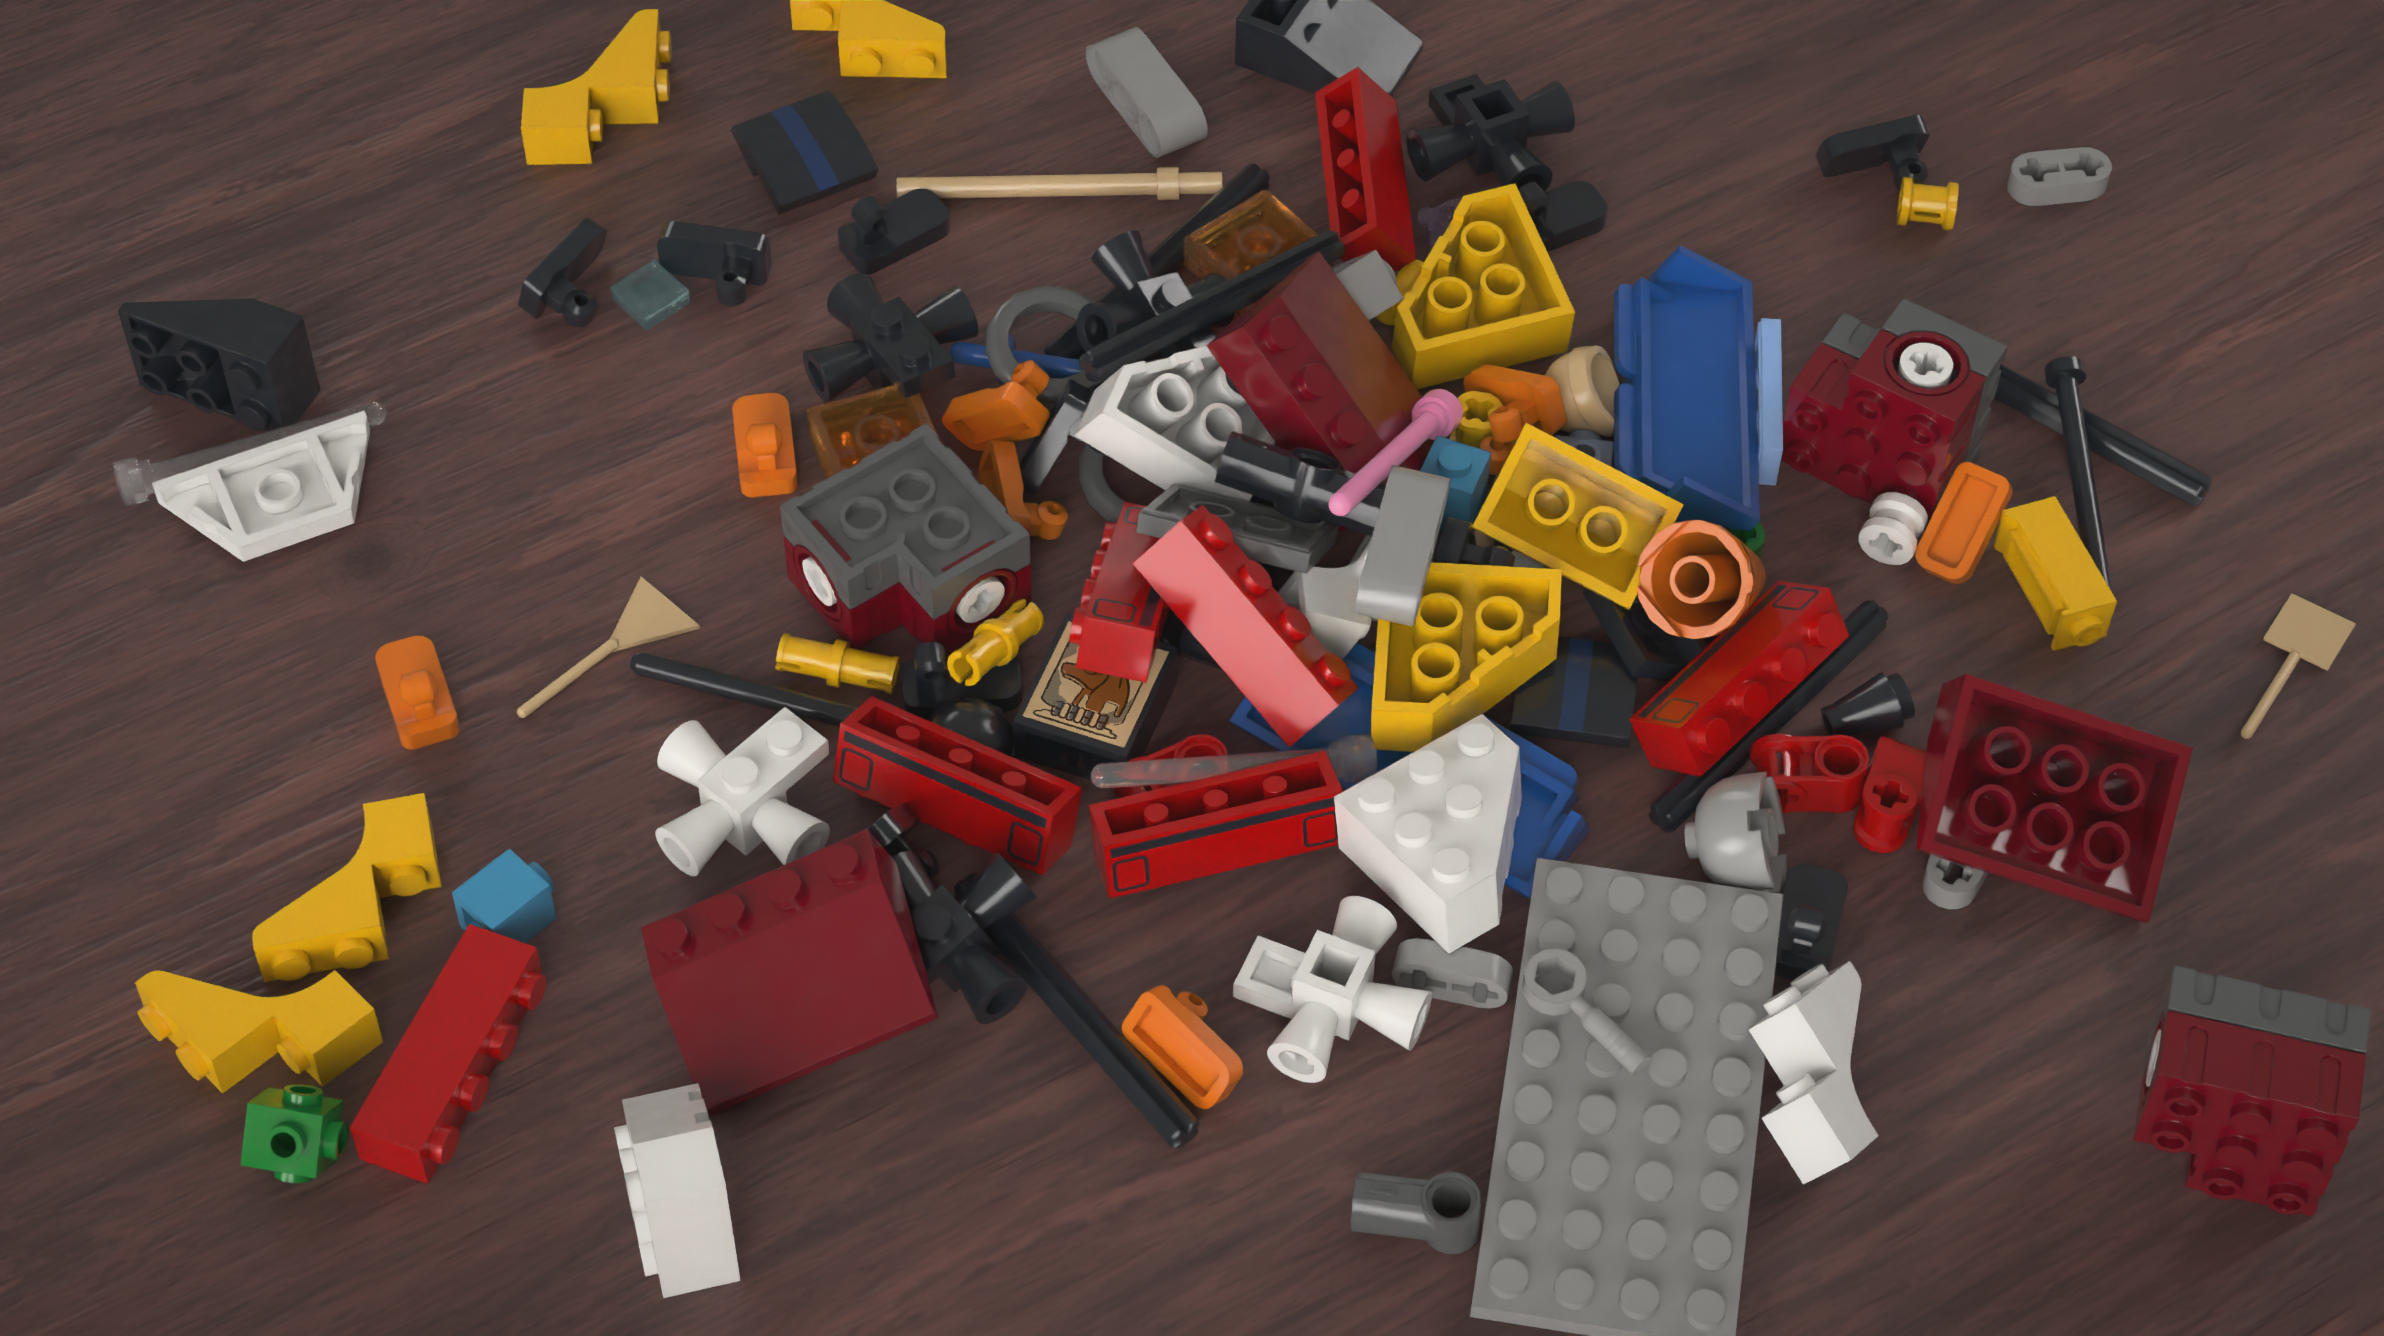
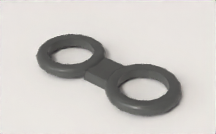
[985,286,1126,523]

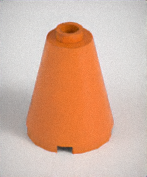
[1637,520,1766,639]

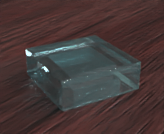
[611,259,690,330]

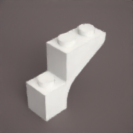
[1278,535,1378,659]
[1749,961,1879,1184]

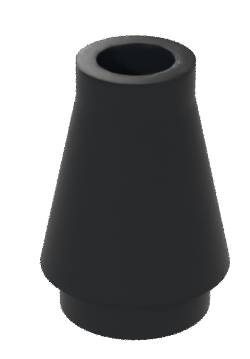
[1821,672,1915,736]

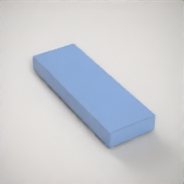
[1754,318,1783,485]

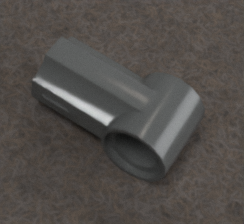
[1350,1172,1481,1254]

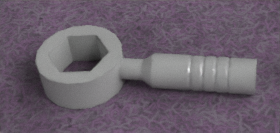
[1522,948,1651,1076]

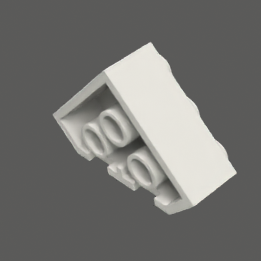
[1074,346,1275,501]
[1334,714,1522,953]
[614,1083,741,1298]

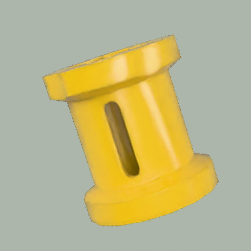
[1896,177,1959,231]
[1450,391,1503,448]

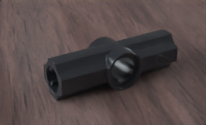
[1215,431,1386,537]

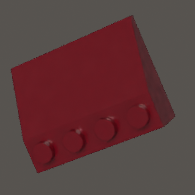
[1206,251,1449,532]
[1916,674,2193,923]
[641,829,939,1116]

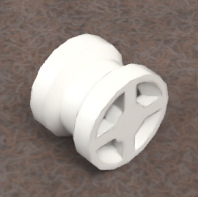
[1858,492,1928,565]

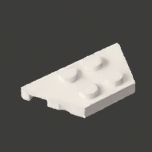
[152,411,370,562]

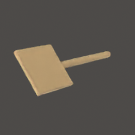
[2241,593,2356,739]

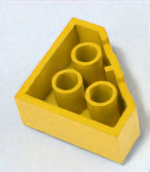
[1392,183,1575,389]
[1371,562,1562,752]

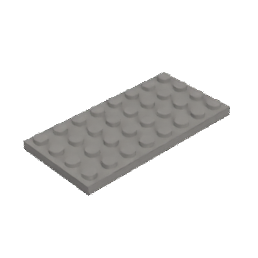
[1470,858,1783,1336]

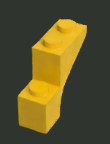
[790,0,947,78]
[521,9,672,165]
[252,793,442,982]
[135,970,383,1094]

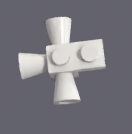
[655,707,830,877]
[1233,896,1432,1083]

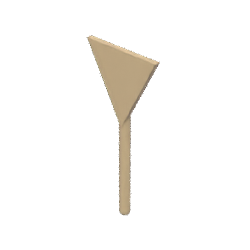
[517,577,700,718]

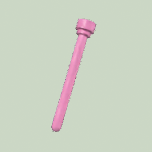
[1329,389,1463,516]

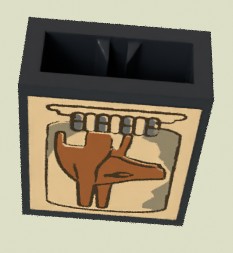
[1013,613,1178,786]

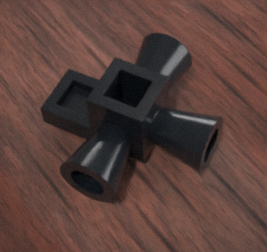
[1406,74,1575,192]
[1076,230,1235,362]
[803,274,979,403]
[892,851,1038,1024]

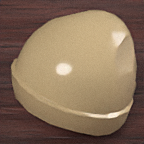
[1545,345,1620,437]

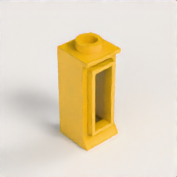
[1993,496,2117,651]

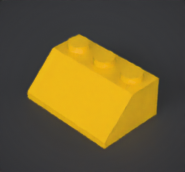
[1472,423,1684,610]

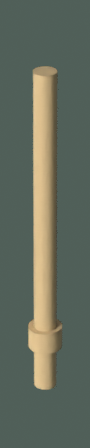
[897,167,1222,200]

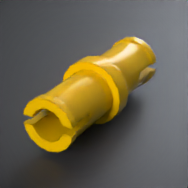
[947,599,1044,686]
[775,633,900,694]

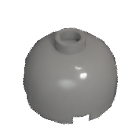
[1684,772,1787,893]

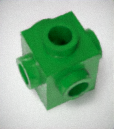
[241,1084,349,1183]

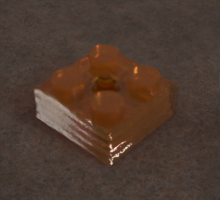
[1183,190,1334,316]
[806,385,940,479]

